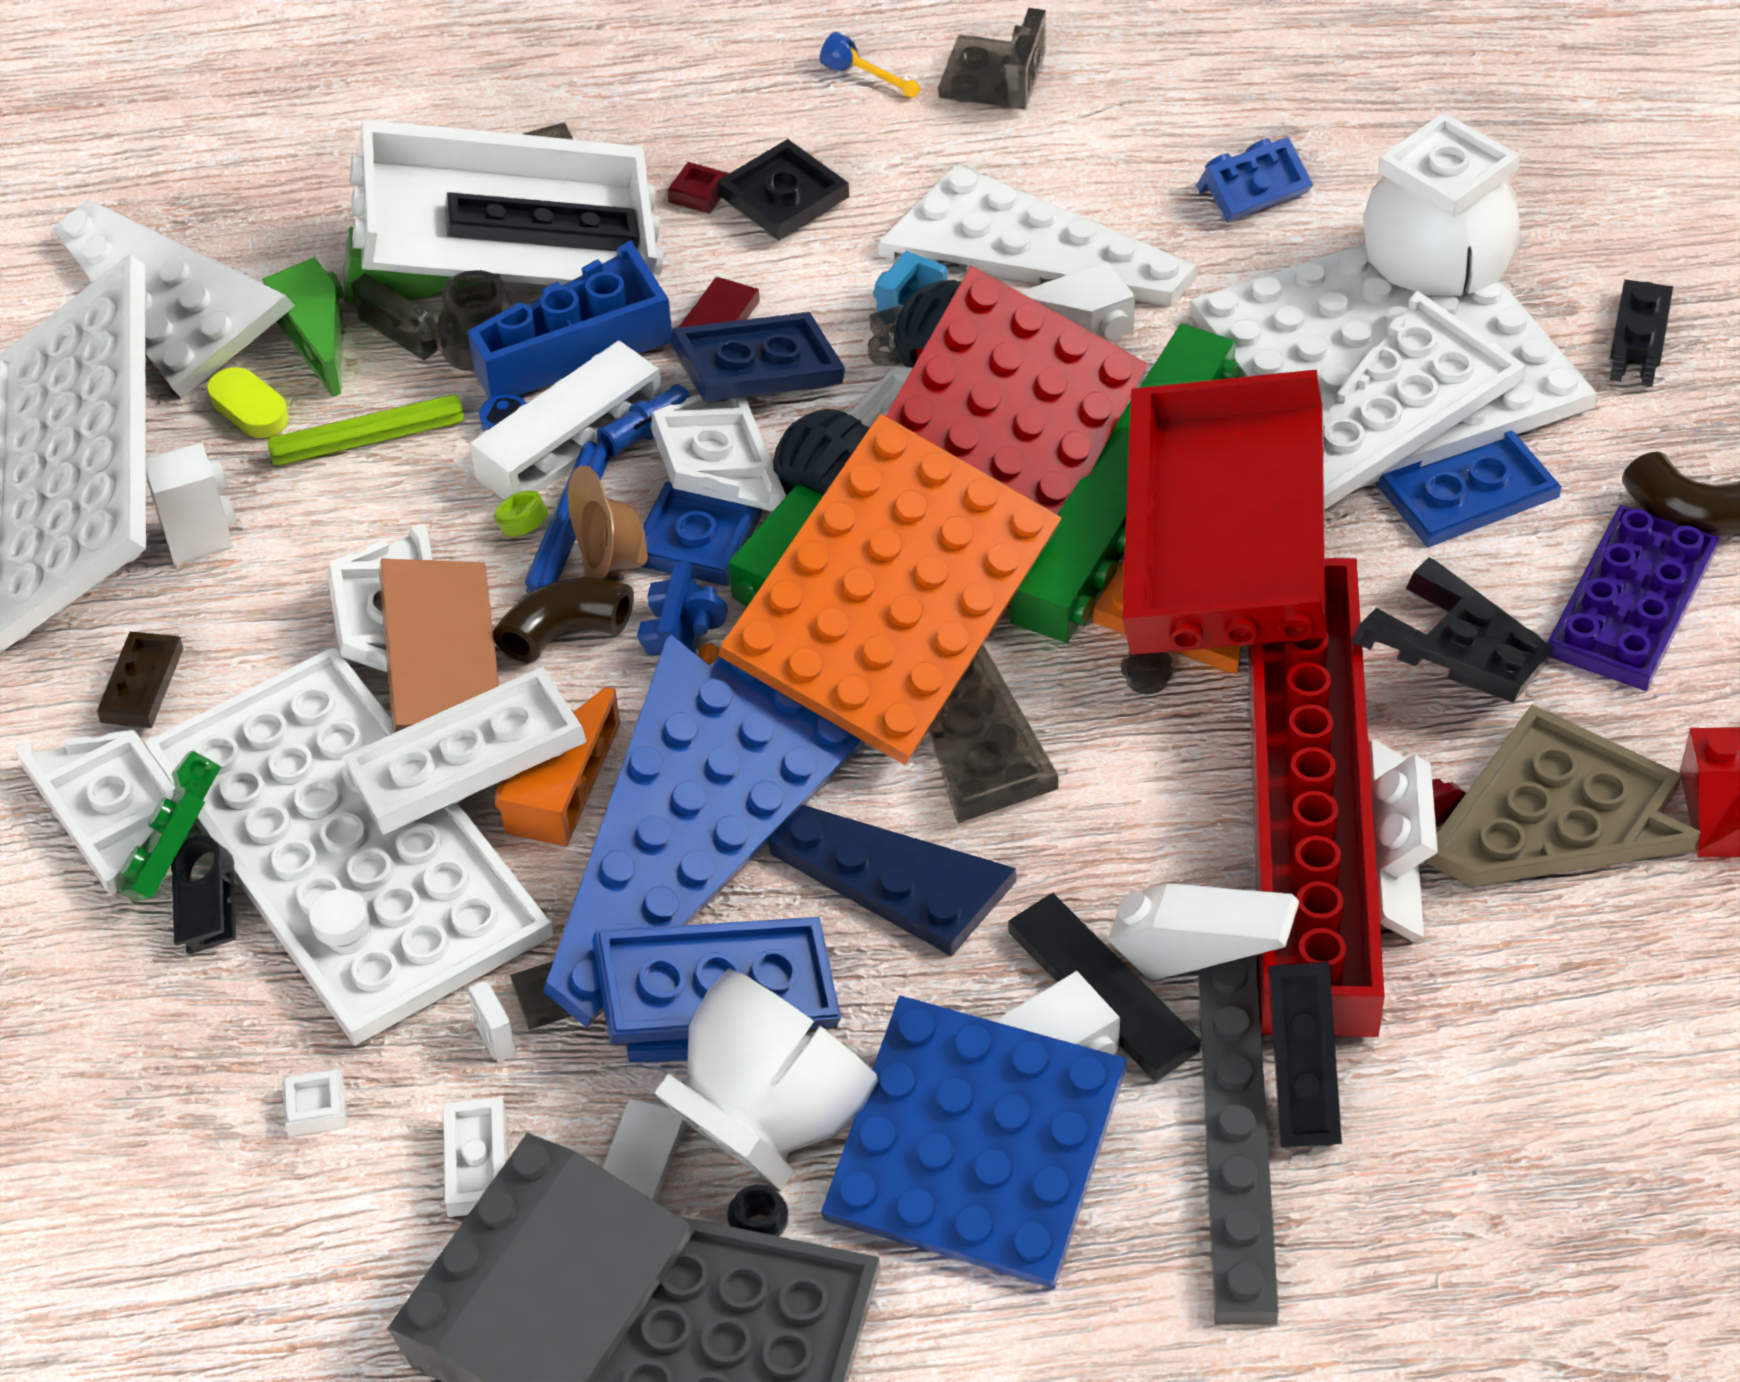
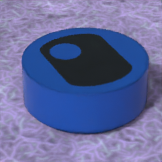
[479,394,527,432]

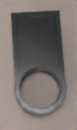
[171,835,236,954]

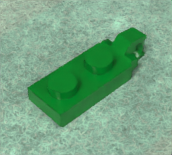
[120,751,221,901]

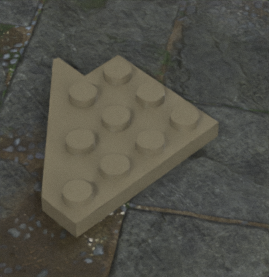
[1424,704,1701,887]

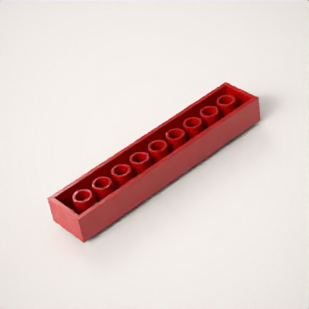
[1247,558,1385,1037]

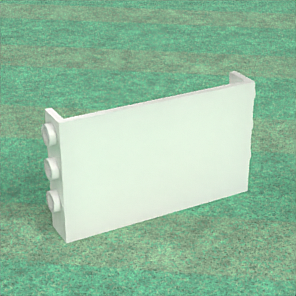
[350,119,664,286]

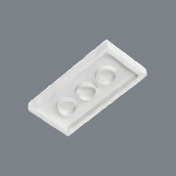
[342,666,587,835]

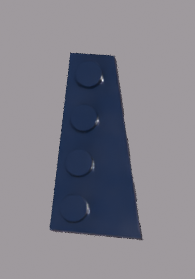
[769,805,1016,957]

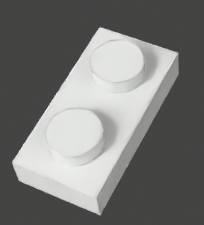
[443,1097,507,1217]

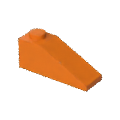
[495,687,620,847]

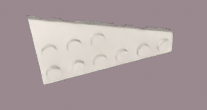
[1323,290,1526,509]

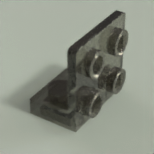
[938,8,1046,110]

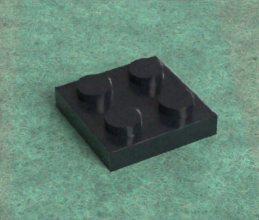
[717,139,849,240]

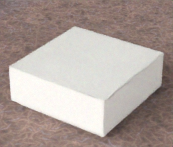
[467,980,517,1063]
[282,1068,347,1137]

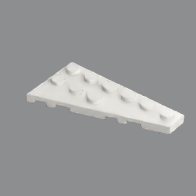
[878,164,1197,307]
[52,199,295,399]

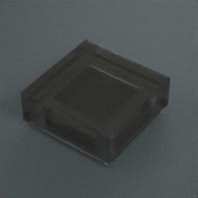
[510,961,572,1030]

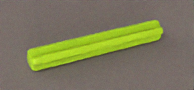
[267,394,464,466]

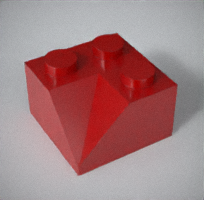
[1680,727,1740,857]

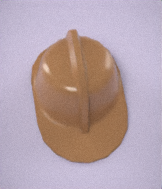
[568,465,648,579]

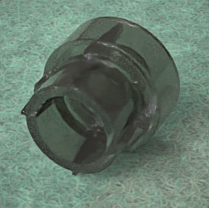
[437,270,514,372]

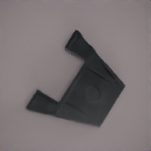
[1352,557,1554,703]

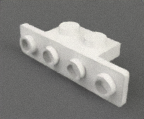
[1368,739,1438,942]

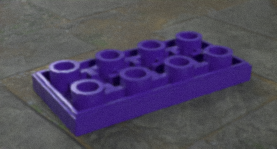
[1547,504,1720,691]

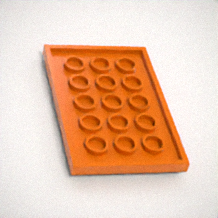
[718,413,1062,766]

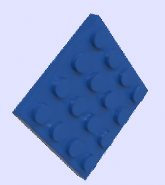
[821,995,1127,1289]

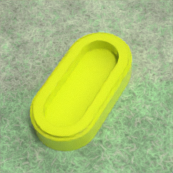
[207,367,289,438]

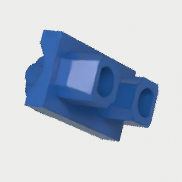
[637,561,728,656]

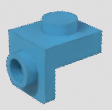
[873,251,948,327]

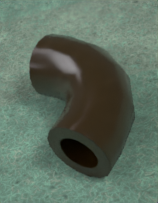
[1622,452,1740,536]
[493,577,634,663]

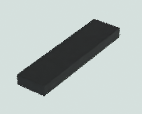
[445,192,639,251]
[1008,892,1201,1082]

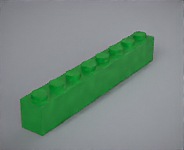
[1010,323,1240,643]

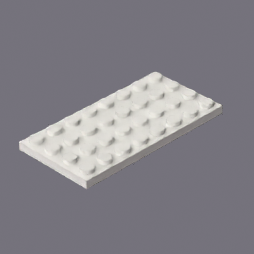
[0,254,146,653]
[144,646,554,1046]

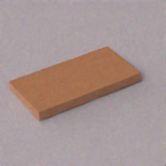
[379,558,499,733]

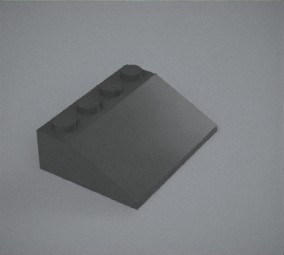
[387,1133,695,1382]

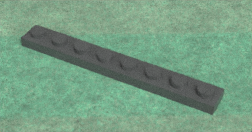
[1197,955,1279,1325]

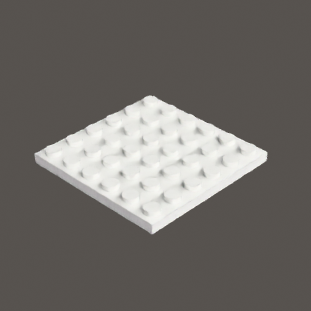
[1190,243,1597,488]

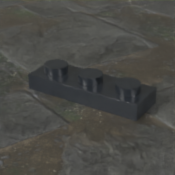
[1268,962,1342,1148]

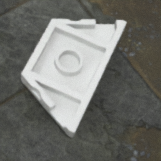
[651,394,786,511]
[327,524,433,673]
[14,730,175,896]

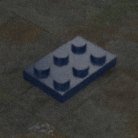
[671,312,845,402]

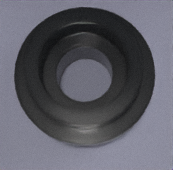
[727,1184,789,1236]

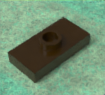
[97,631,184,728]

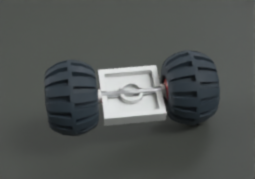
[773,280,962,496]

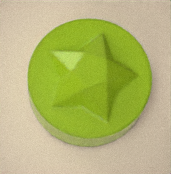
[494,490,548,537]

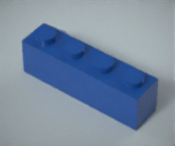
[467,240,672,399]

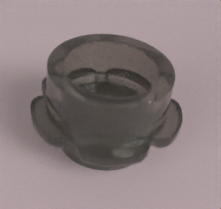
[1121,651,1174,695]

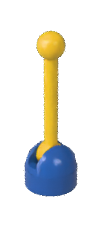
[819,31,920,98]

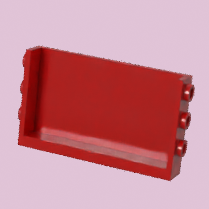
[1122,369,1326,655]

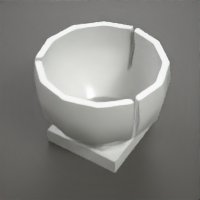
[1363,112,1520,296]
[654,969,878,1191]

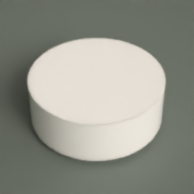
[309,888,369,946]

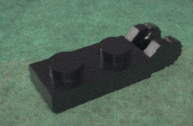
[1610,279,1673,387]

